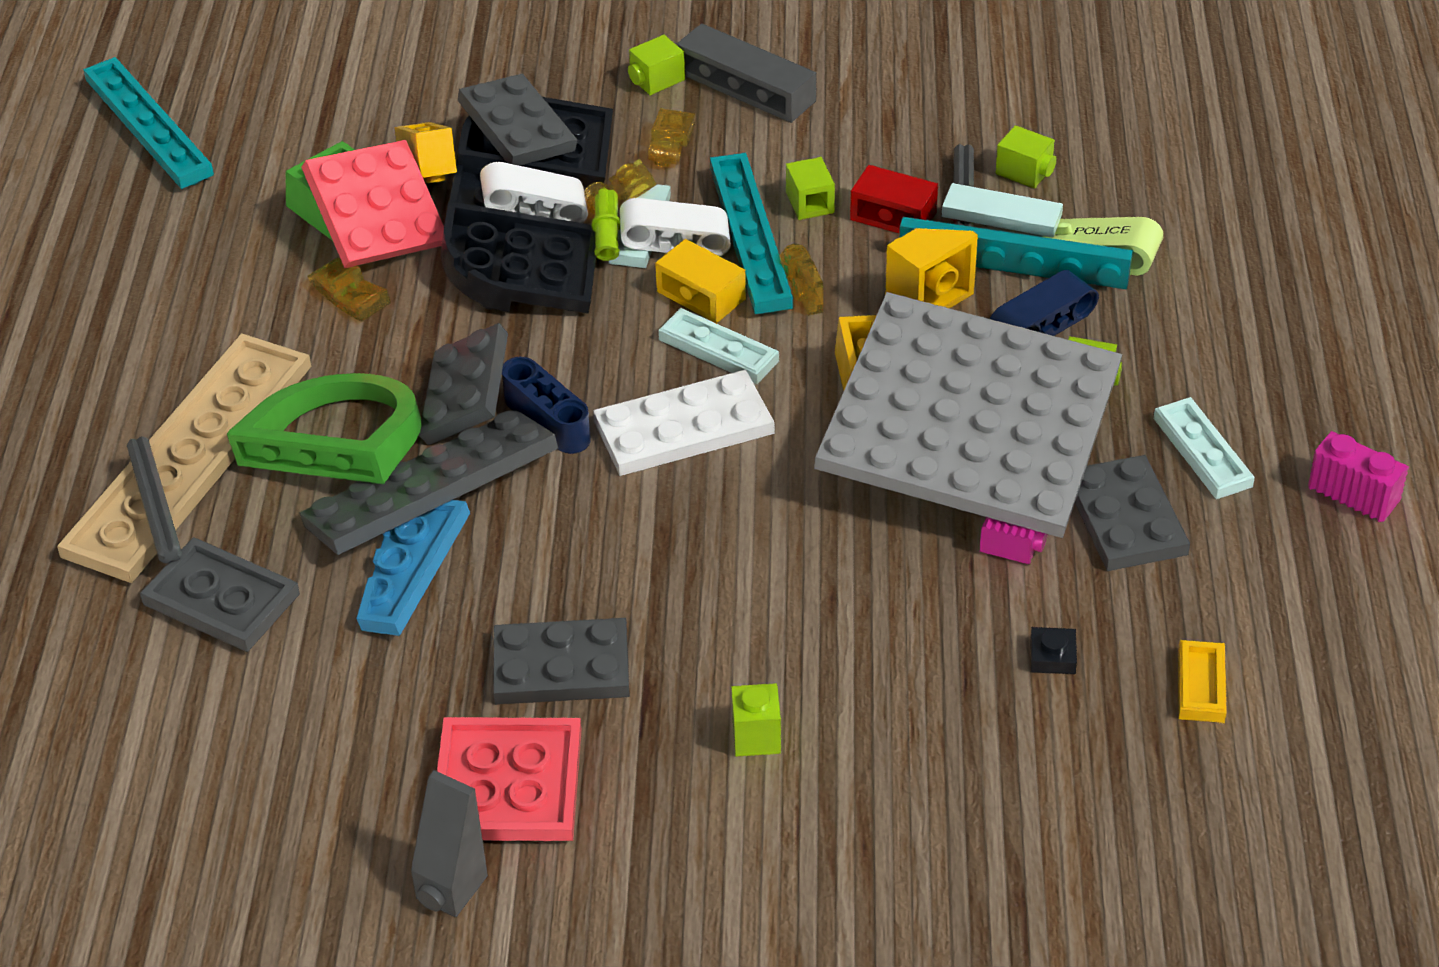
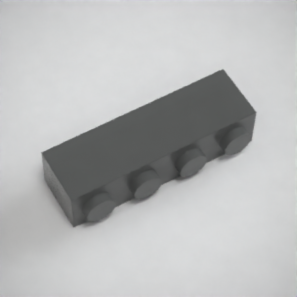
[676,23,817,123]

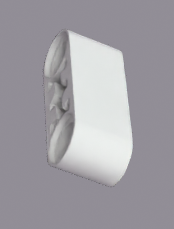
[480,162,588,223]
[619,198,731,256]

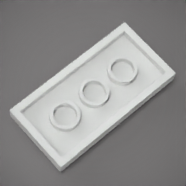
[593,370,775,476]

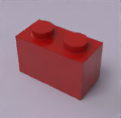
[850,164,938,234]

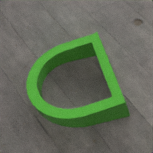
[227,373,421,484]

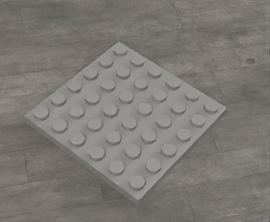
[814,292,1122,538]

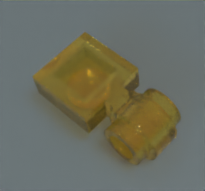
[648,108,695,167]
[584,159,657,215]
[780,244,823,316]

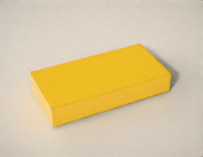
[1178,640,1226,723]

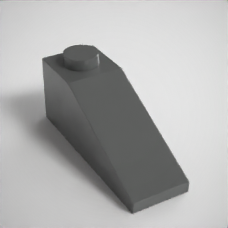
[411,770,488,917]

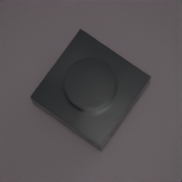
[1030,627,1077,674]

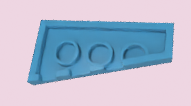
[356,500,470,636]

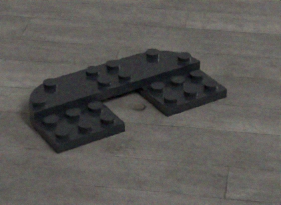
[441,97,613,314]

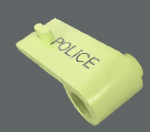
[1042,217,1163,276]

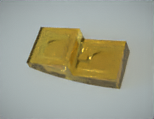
[308,257,391,322]

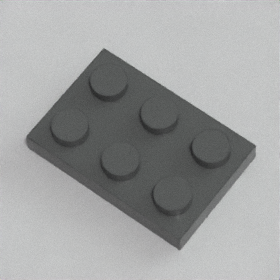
[457,73,577,166]
[419,323,508,446]
[1075,455,1190,571]
[140,537,300,652]
[493,618,630,705]

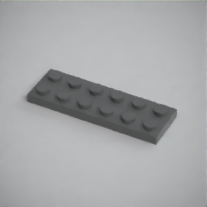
[299,410,558,555]

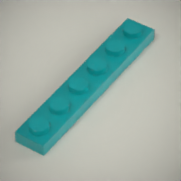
[83,57,214,189]
[710,153,793,314]
[899,217,1133,290]

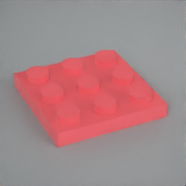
[301,140,444,268]
[437,717,582,841]

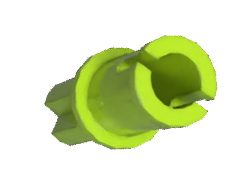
[591,188,621,261]

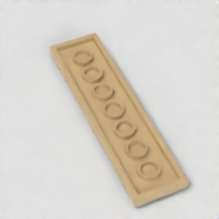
[57,333,311,583]

